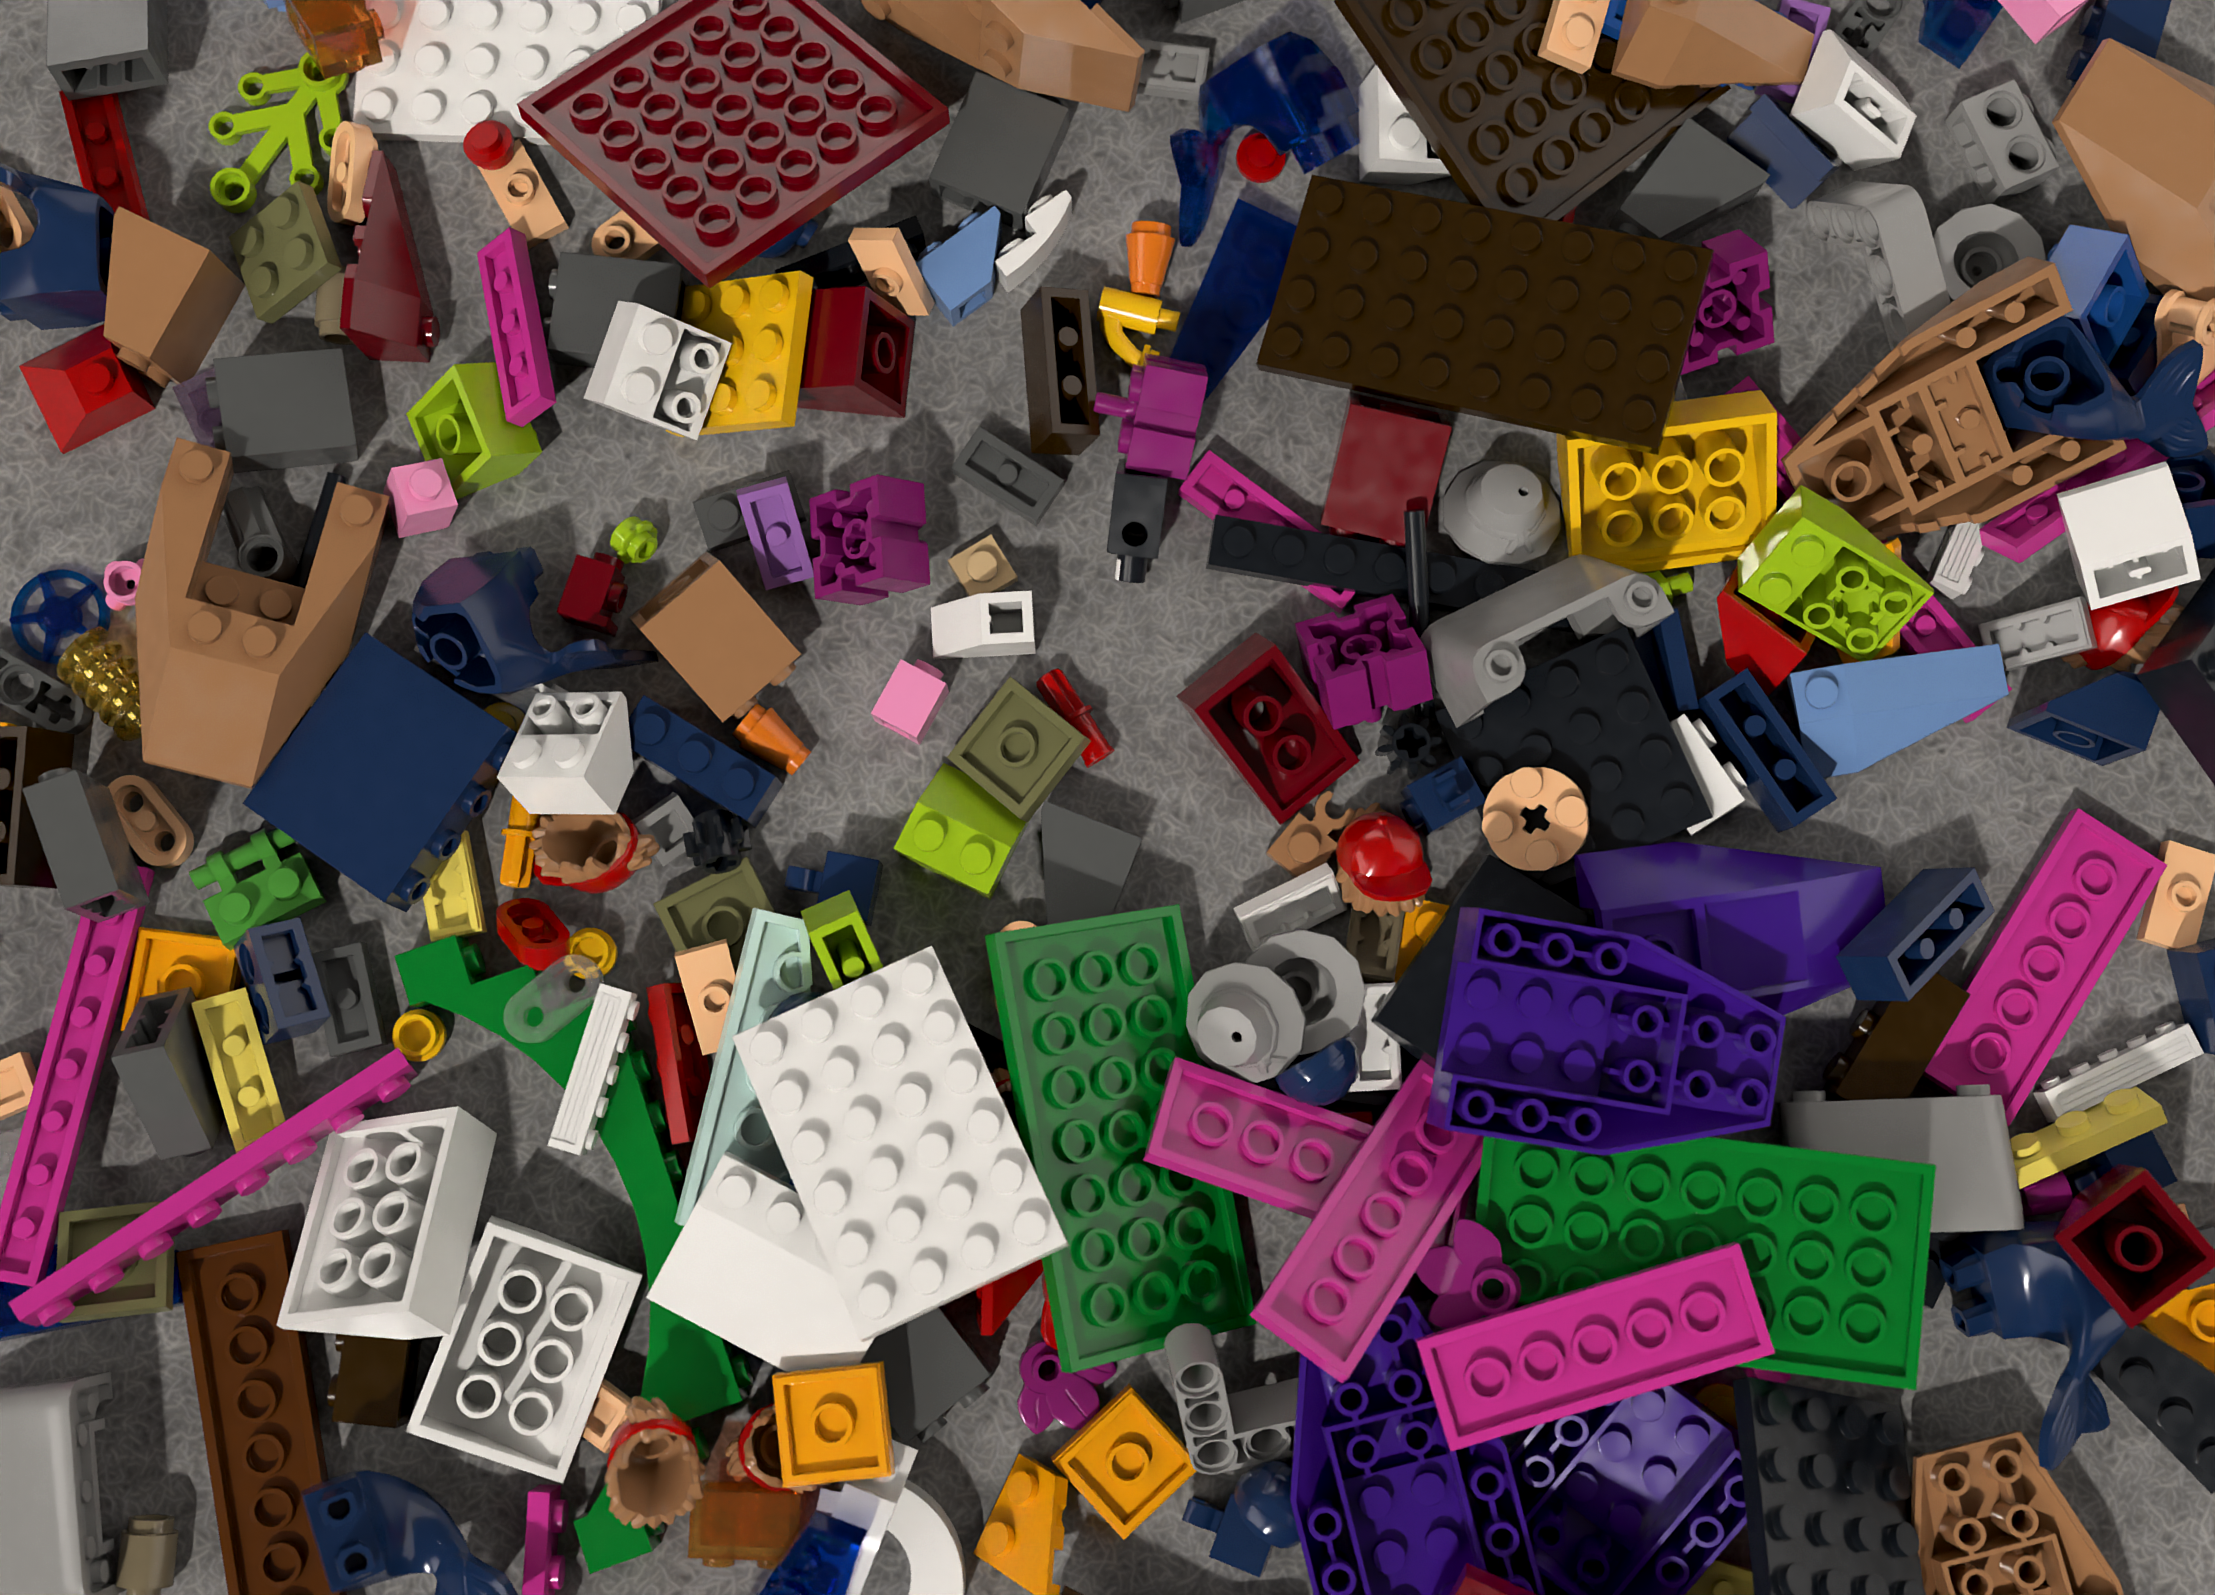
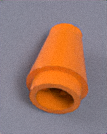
[1126,221,1175,298]
[732,703,811,776]

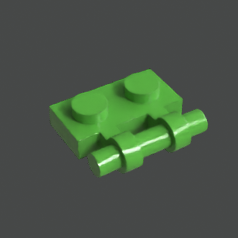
[189,828,327,950]

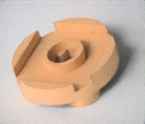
[1482,767,1589,871]

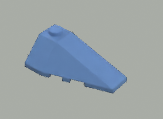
[1787,644,2009,778]

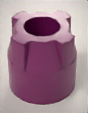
[2019,1171,2073,1217]

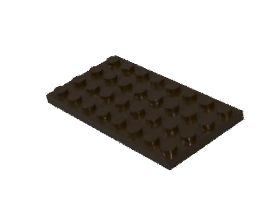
[1256,175,1714,455]

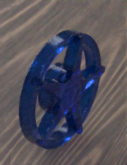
[9,569,111,665]

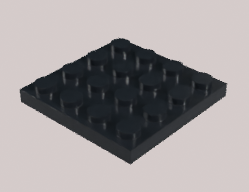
[1434,626,1713,889]
[1733,1377,1926,1595]

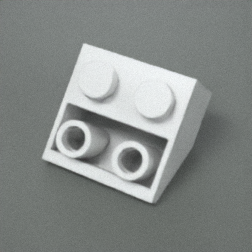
[1789,29,1916,171]
[1358,65,1451,185]
[584,301,732,440]
[2057,461,2201,610]
[497,691,634,814]

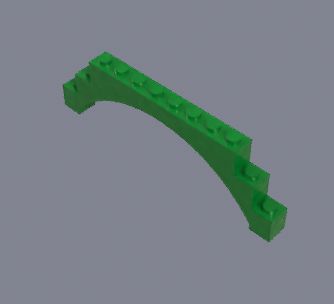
[394,935,753,1574]

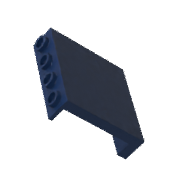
[242,632,517,912]

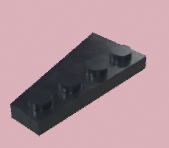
[2092,1323,2215,1494]

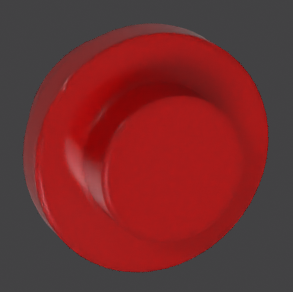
[463,120,514,170]
[1236,133,1286,183]

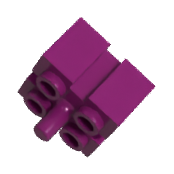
[1681,229,1775,375]
[1093,353,1208,480]
[809,474,930,605]
[1295,594,1433,730]

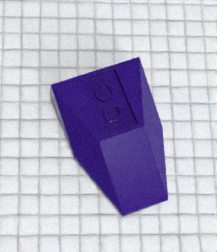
[1426,907,1786,1155]
[1290,1295,1545,1595]
[1508,1384,1747,1595]

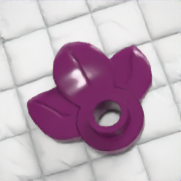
[1416,1219,1521,1329]
[1017,1339,1117,1434]

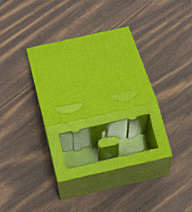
[1737,485,1934,662]

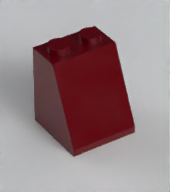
[797,286,915,418]
[1321,392,1452,548]
[2052,1164,2215,1329]

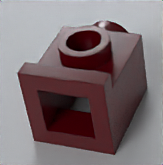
[557,552,628,637]

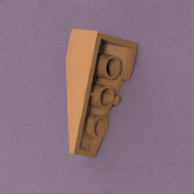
[1611,0,1814,89]

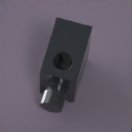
[1107,459,1168,583]

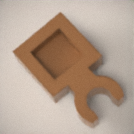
[1266,791,1355,878]

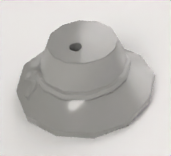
[1933,203,2047,303]
[1443,461,1561,566]
[1245,929,1366,1055]
[1186,962,1306,1084]

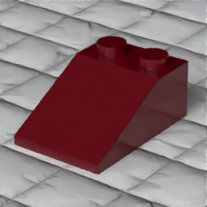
[1176,632,1360,825]

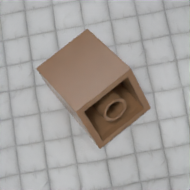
[103,206,245,389]
[629,551,801,722]

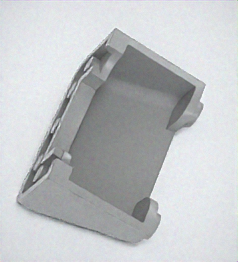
[1420,554,1674,728]
[1779,1084,2024,1232]
[0,1371,127,1595]

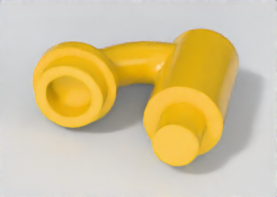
[1096,286,1181,368]

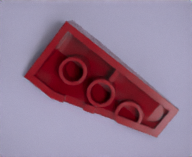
[340,150,440,363]

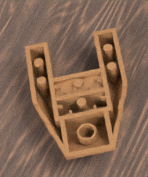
[860,0,1145,112]
[1781,256,2127,541]
[135,437,390,789]

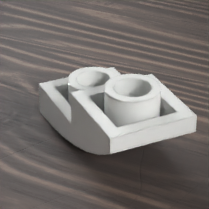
[995,190,1072,293]

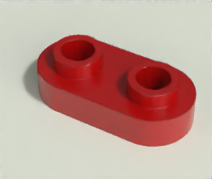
[496,898,570,971]

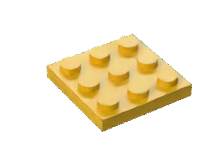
[666,270,814,437]

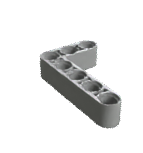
[1806,181,1951,351]
[1164,1323,1298,1475]

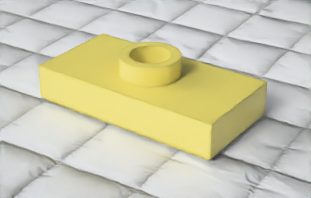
[423,830,487,942]

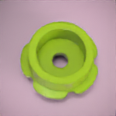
[610,516,658,564]

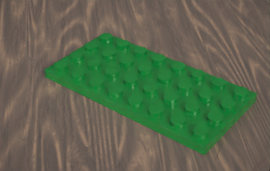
[985,904,1257,1373]
[1475,1136,1936,1390]

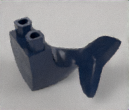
[0,162,115,330]
[1980,315,2208,458]
[412,546,659,694]
[1939,1221,2127,1471]
[301,1470,518,1595]

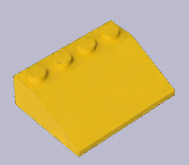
[1556,390,1777,573]

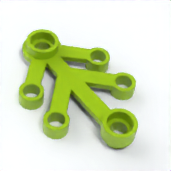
[208,48,349,213]

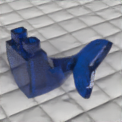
[1170,31,1361,247]

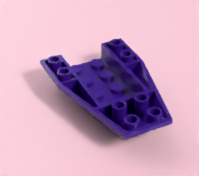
[1574,841,1886,1015]

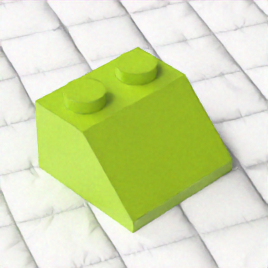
[406,362,542,500]
[894,763,1030,900]

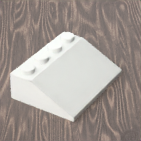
[277,1106,497,1340]
[646,1151,875,1372]
[405,1215,643,1483]

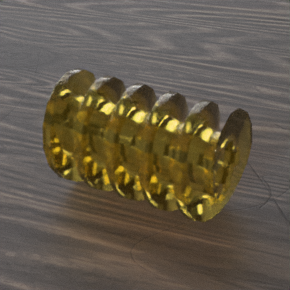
[57,626,142,741]

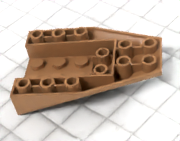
[2052,38,2215,302]
[1911,1430,2124,1595]

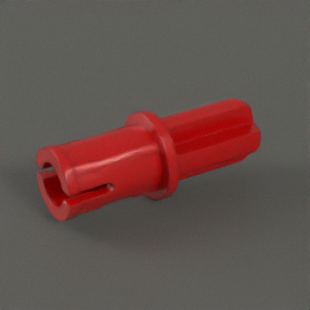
[1036,668,1115,768]

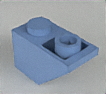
[916,206,1002,327]

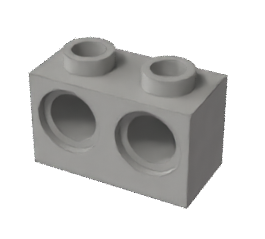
[1944,79,2059,205]

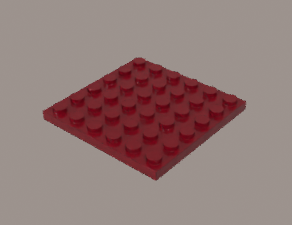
[517,0,950,289]

